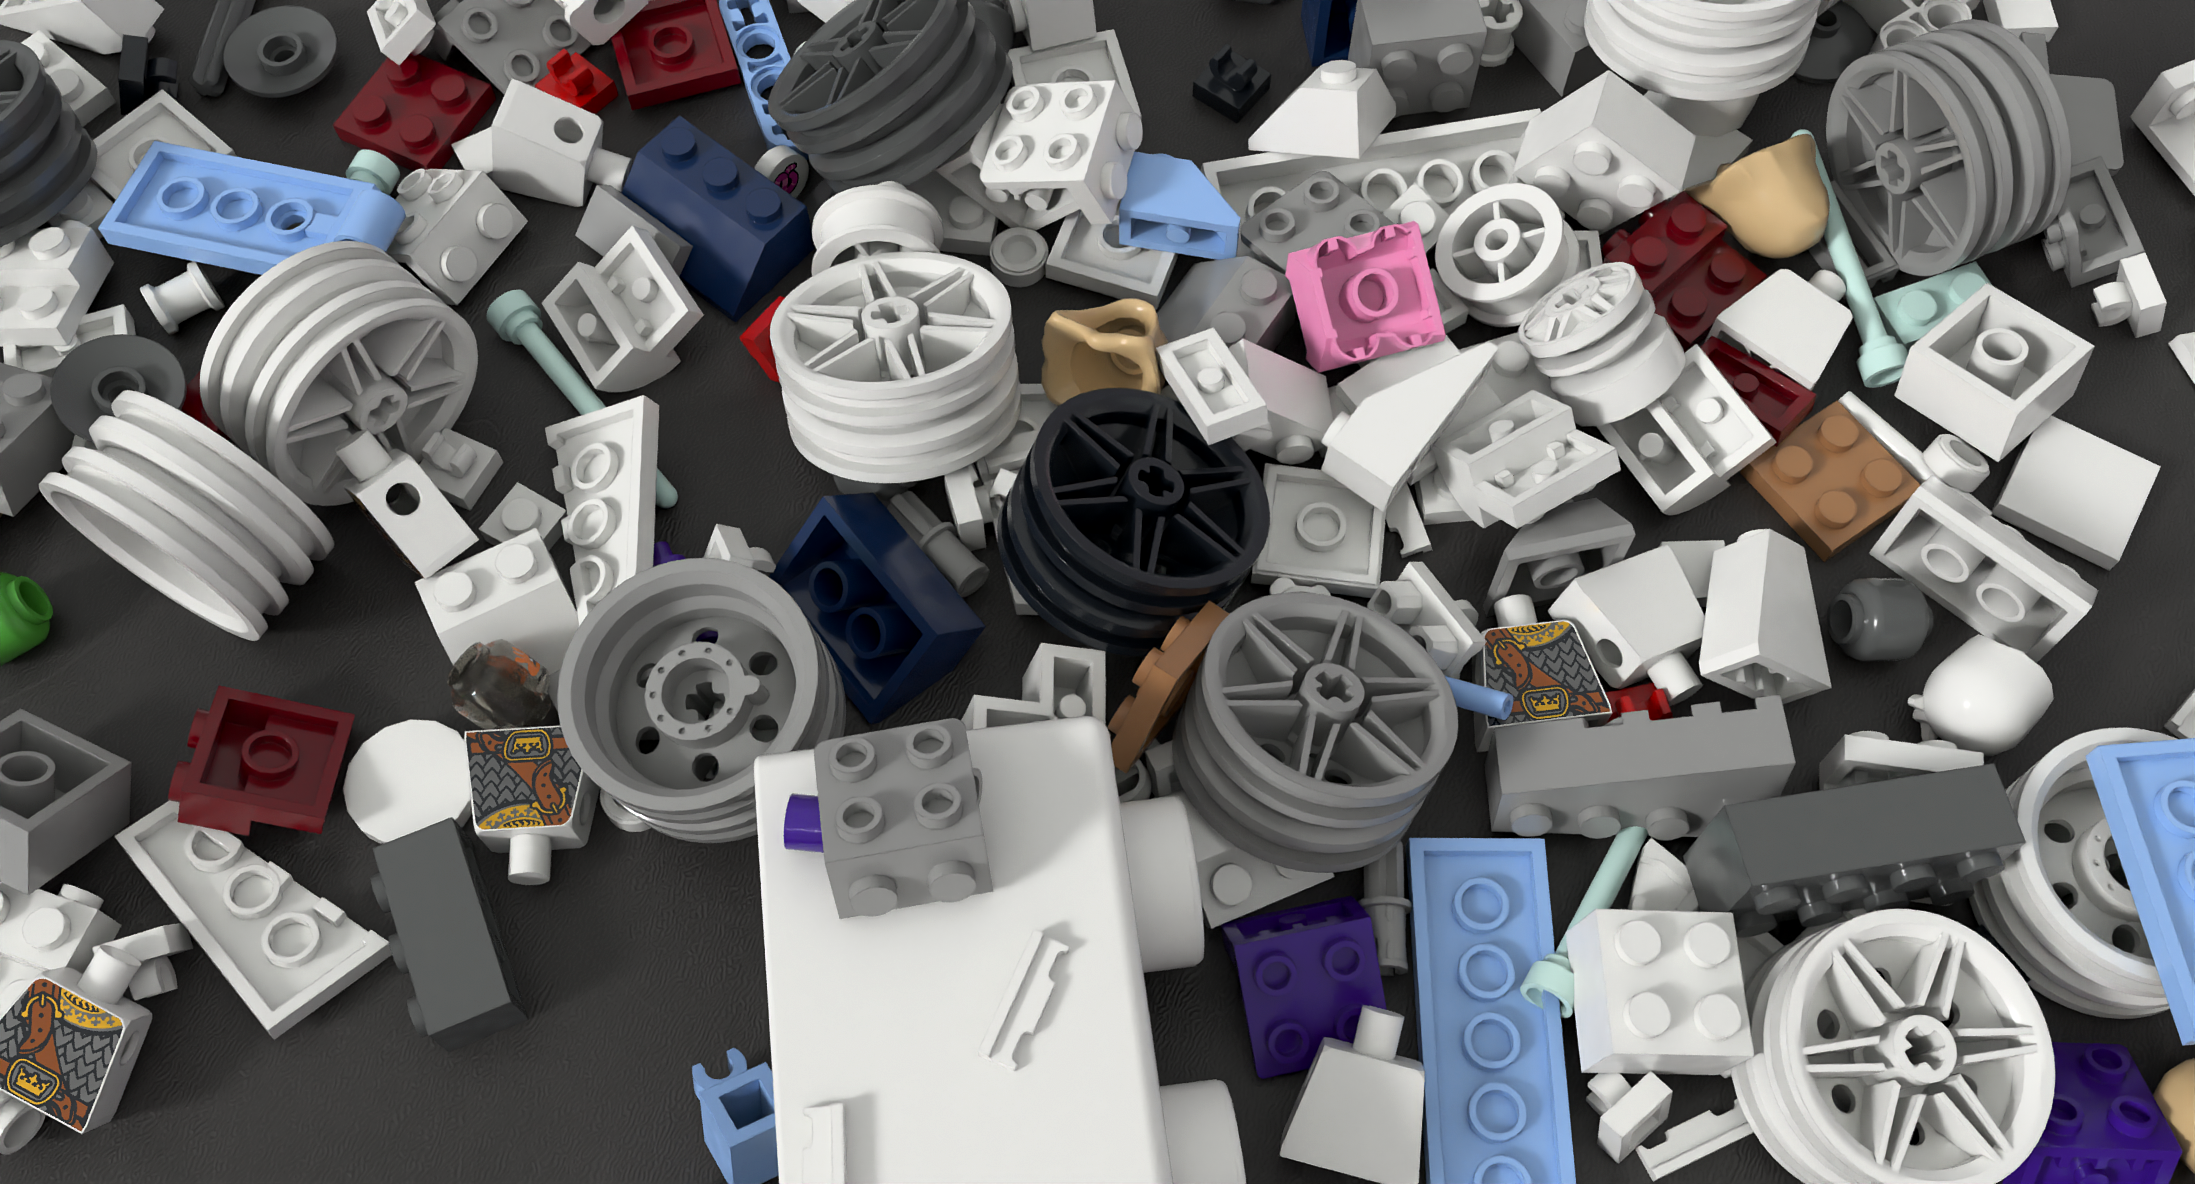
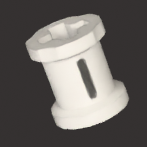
[1479,0,1523,67]
[140,261,225,335]

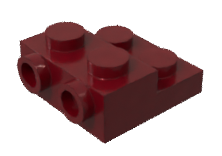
[1601,191,1767,353]
[168,685,355,836]

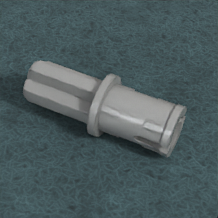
[887,491,990,597]
[1358,840,1412,976]

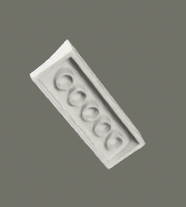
[1201,108,1565,269]

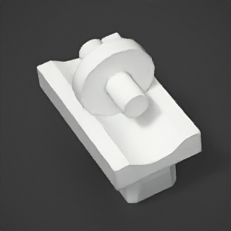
[1367,562,1487,679]

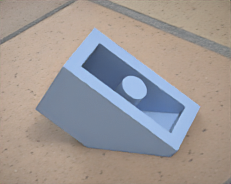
[1119,152,1240,260]

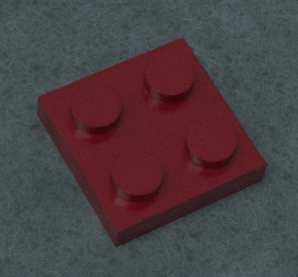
[611,0,741,110]
[333,54,496,171]

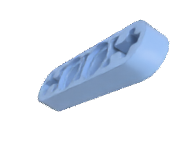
[719,0,809,160]

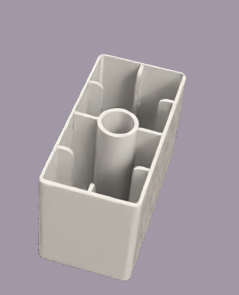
[754,716,1247,1184]

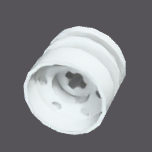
[1518,262,1686,426]

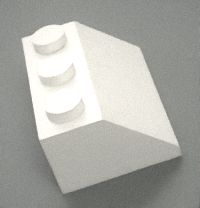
[1869,475,2099,663]

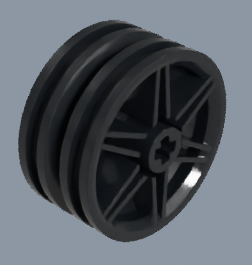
[997,388,1270,656]

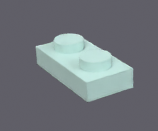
[1874,261,1993,353]

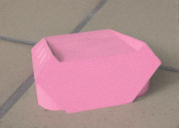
[1285,221,1446,373]

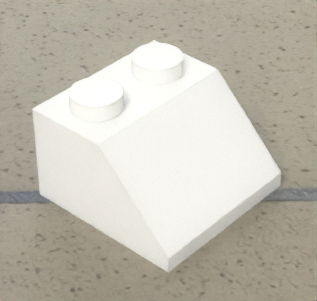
[415,528,579,718]

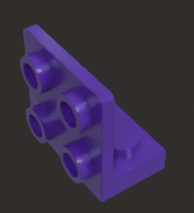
[1220,896,1387,1078]
[2002,1042,2183,1184]

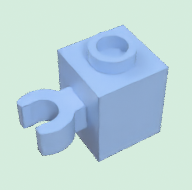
[692,1048,778,1184]

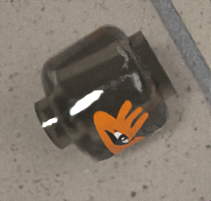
[447,639,551,730]

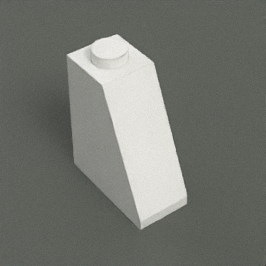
[1699,529,1832,704]

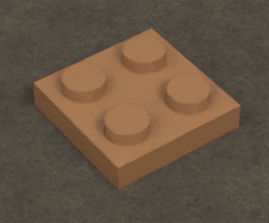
[1740,400,1921,562]
[1108,601,1229,774]

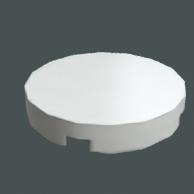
[343,719,472,844]

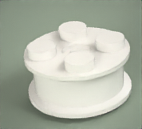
[811,181,943,276]
[1435,183,1581,327]

